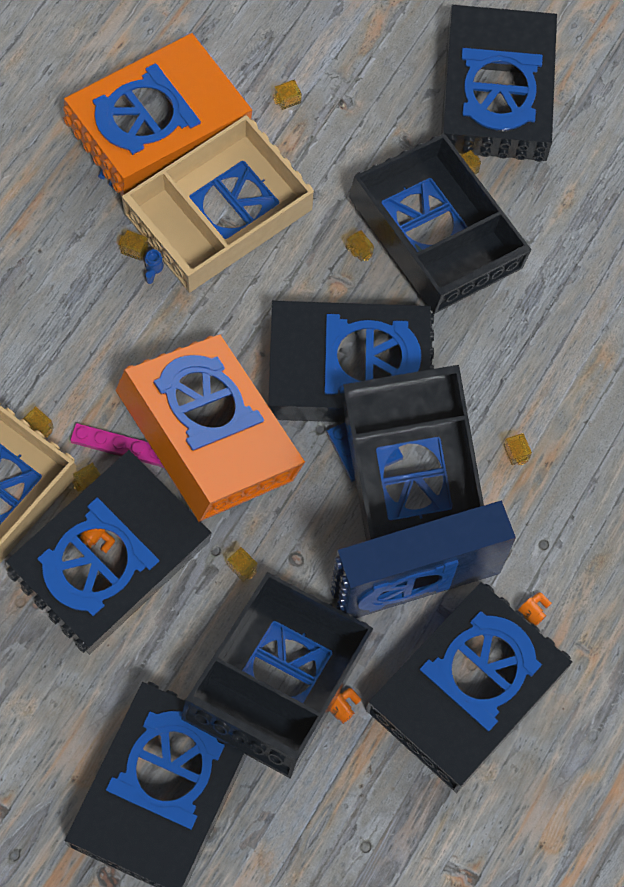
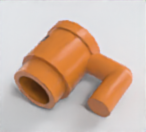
[79,529,115,554]
[518,592,552,626]
[330,688,362,724]

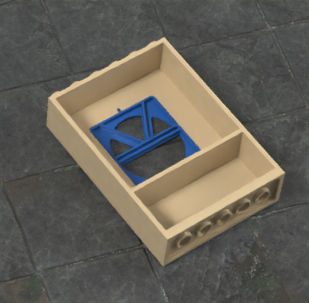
[122,115,314,293]
[0,403,78,563]

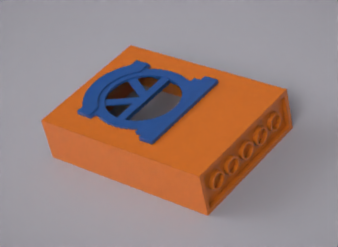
[63,33,252,196]
[115,334,305,522]

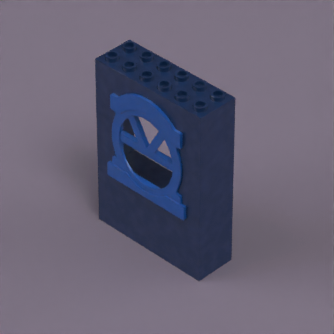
[330,500,516,619]

